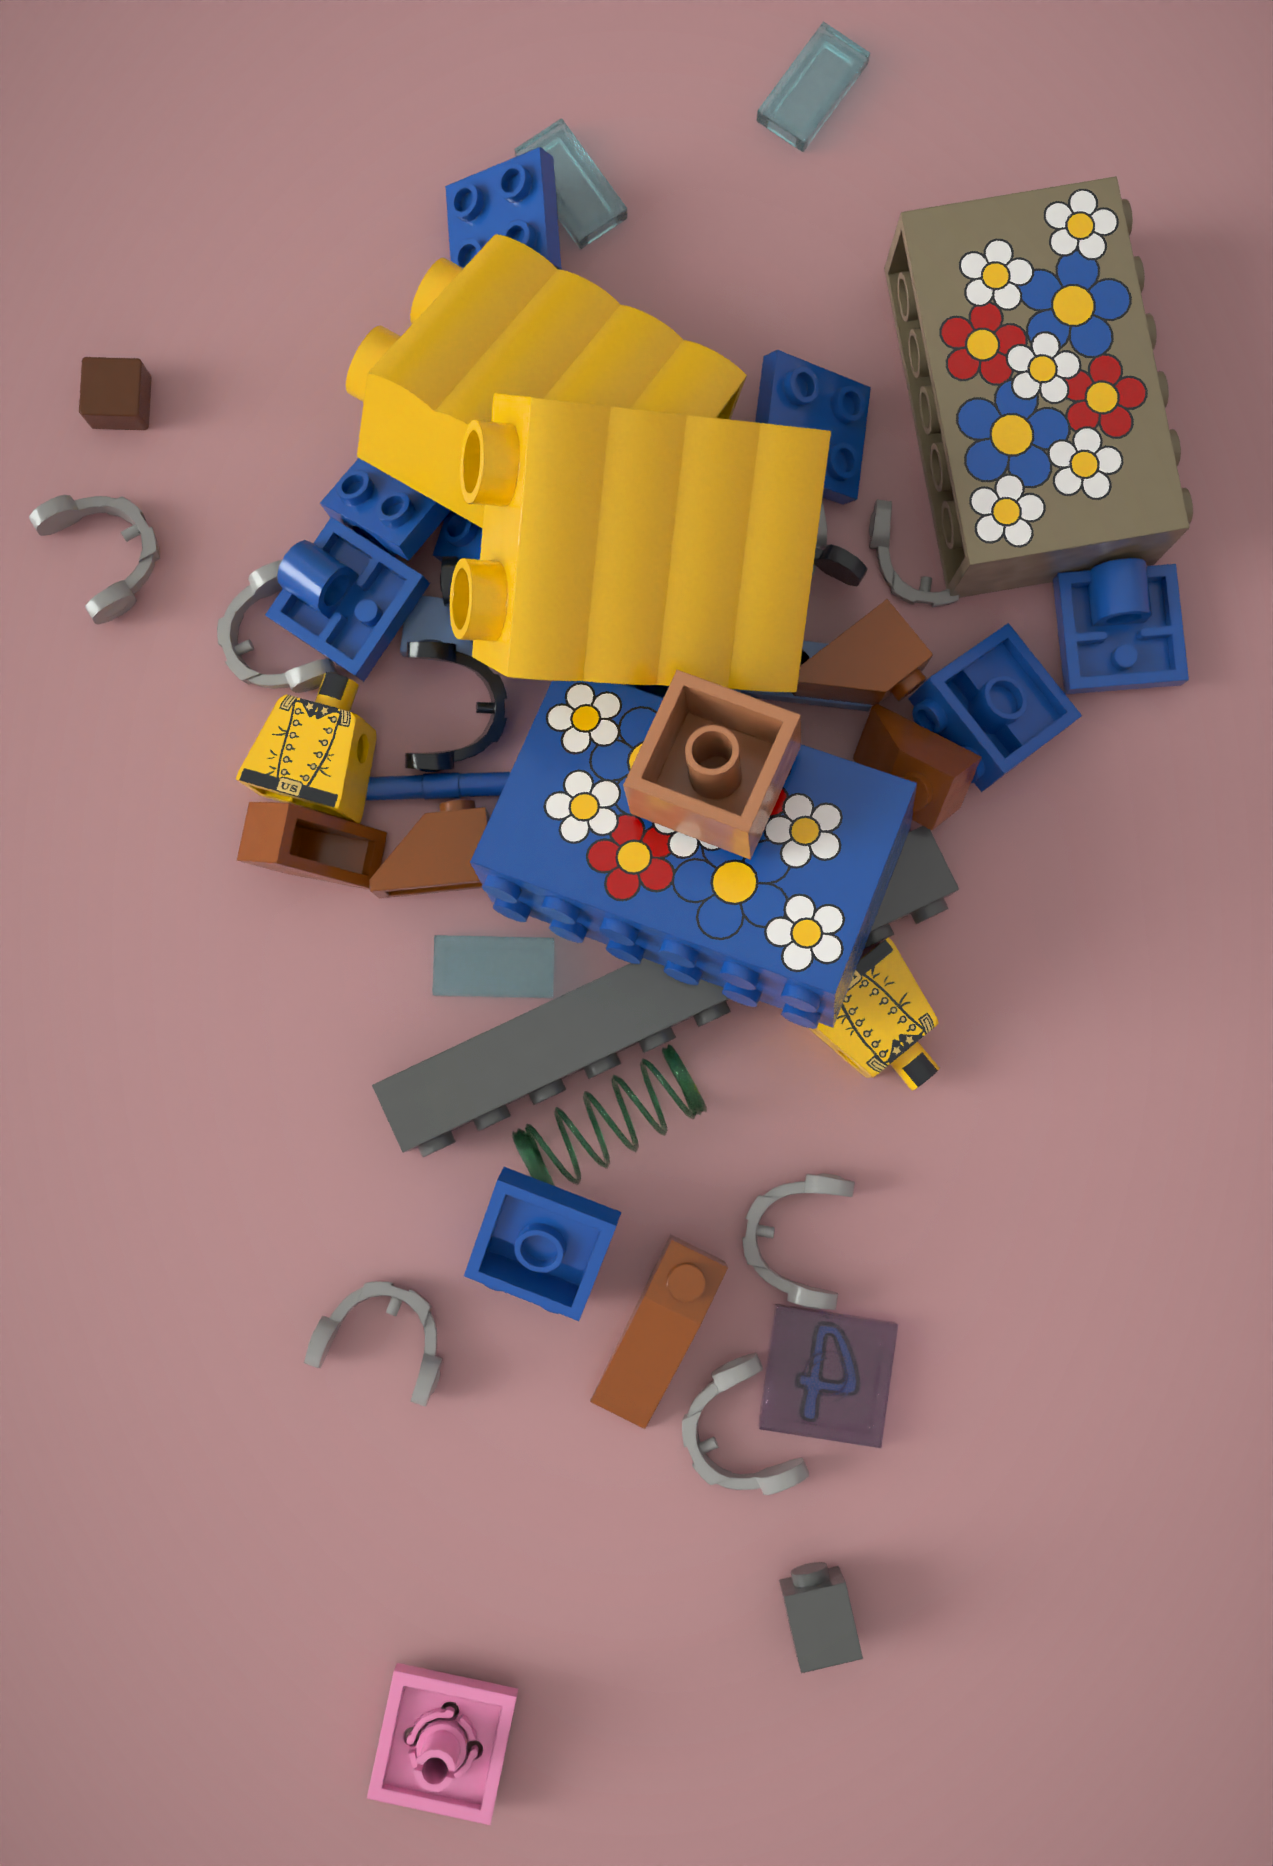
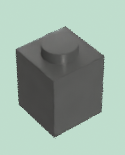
[779,1562,863,1673]

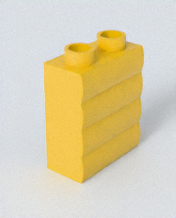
[346,234,747,528]
[450,393,831,692]

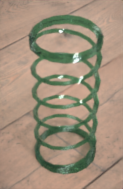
[511,1044,708,1186]

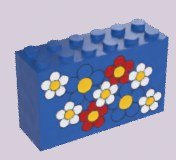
[470,681,917,1029]

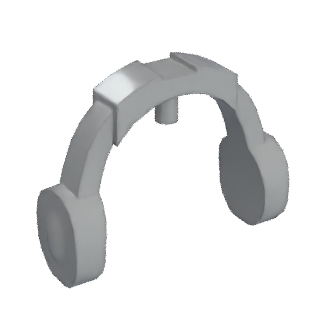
[29,495,160,624]
[869,499,959,607]
[217,560,338,693]
[742,1173,855,1310]
[304,1282,443,1407]
[682,1353,809,1495]

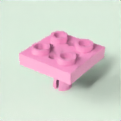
[367,1663,518,1825]

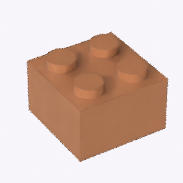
[623,670,801,860]

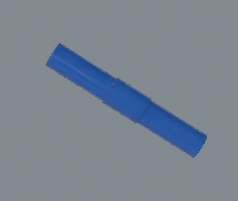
[365,772,510,801]

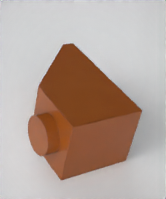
[791,599,933,705]
[853,704,982,831]
[369,800,490,899]
[236,802,388,890]

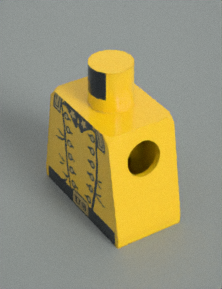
[236,672,377,824]
[808,937,940,1091]

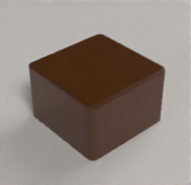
[79,357,152,430]

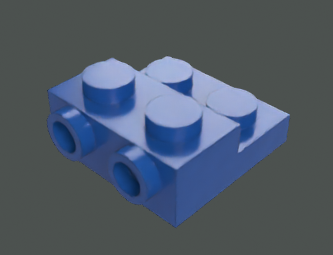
[908,623,1082,792]
[464,1167,621,1321]

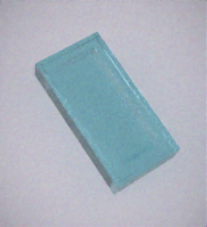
[756,21,870,152]
[514,118,627,250]
[432,935,555,999]

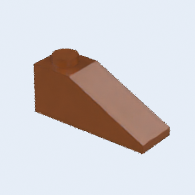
[590,1234,728,1429]

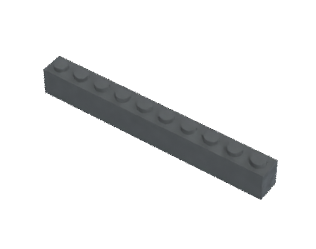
[372,826,959,1158]

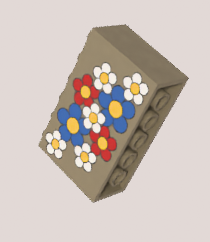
[884,176,1193,598]

